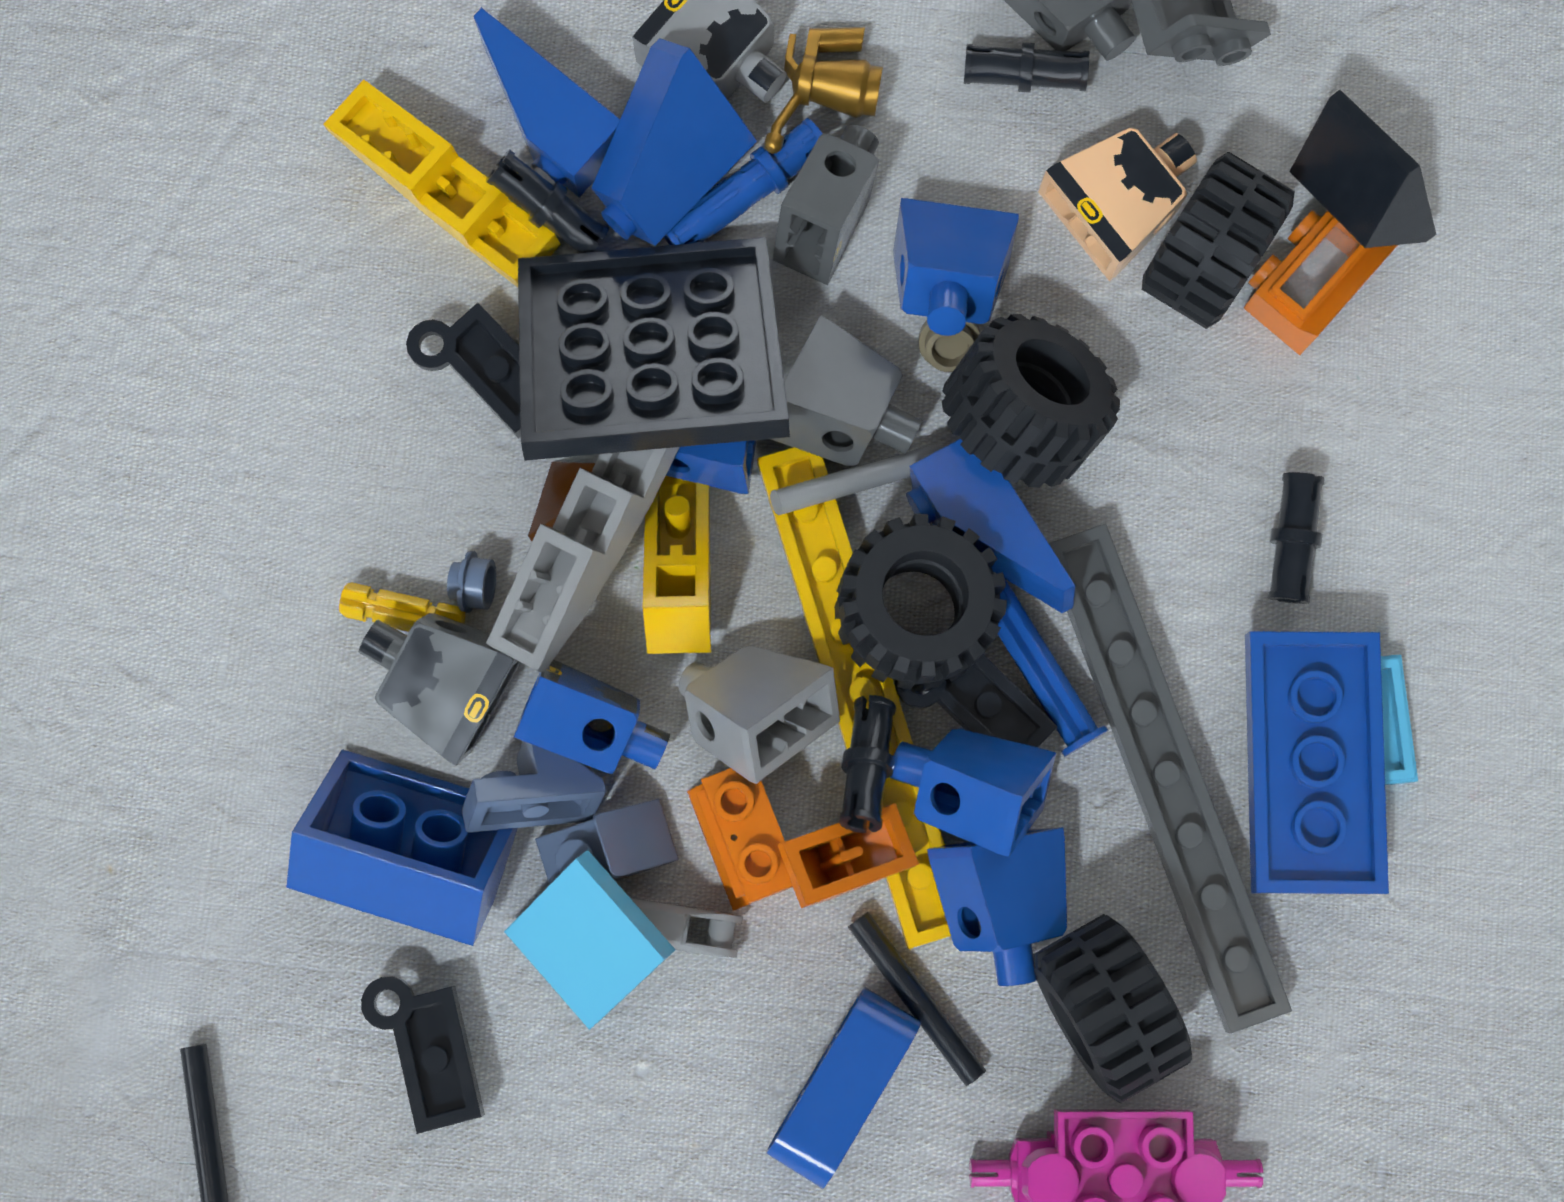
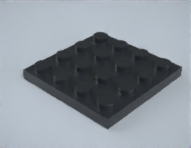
[518,237,790,461]

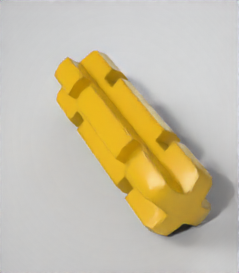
[339,582,465,632]

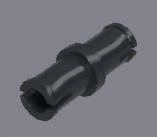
[964,42,1090,93]
[486,149,609,253]
[1268,472,1324,604]
[839,695,896,833]

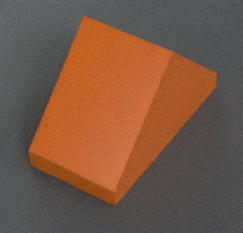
[778,803,919,908]

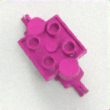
[969,1109,1264,1202]

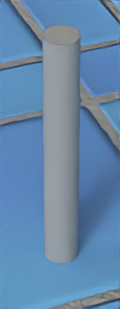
[770,443,945,515]

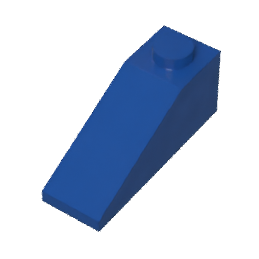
[473,7,620,198]
[906,439,1075,613]

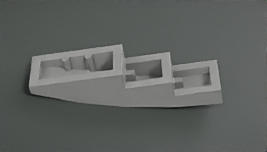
[486,447,680,672]

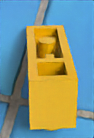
[642,476,711,654]

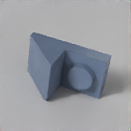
[462,741,606,832]
[535,798,679,885]

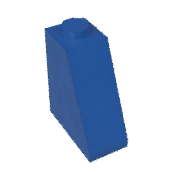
[591,38,757,246]

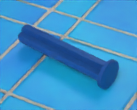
[998,578,1109,757]

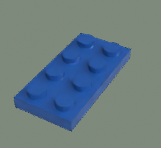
[1245,631,1389,894]

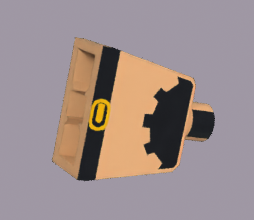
[1038,128,1197,281]

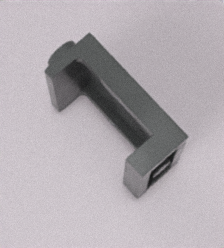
[1131,0,1271,66]

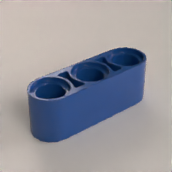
[766,987,921,1189]

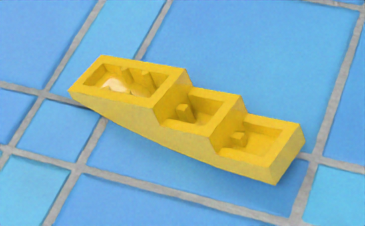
[323,79,561,287]

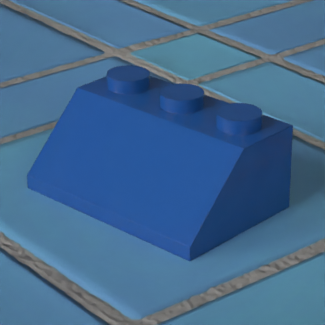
[286,749,518,946]

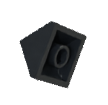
[1289,90,1437,248]

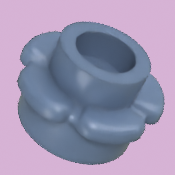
[447,551,497,613]

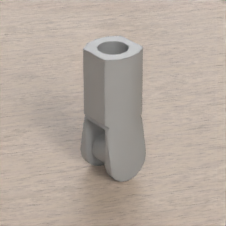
[630,897,743,958]

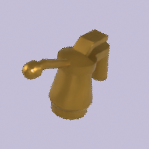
[765,27,883,154]

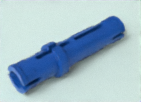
[664,118,822,245]

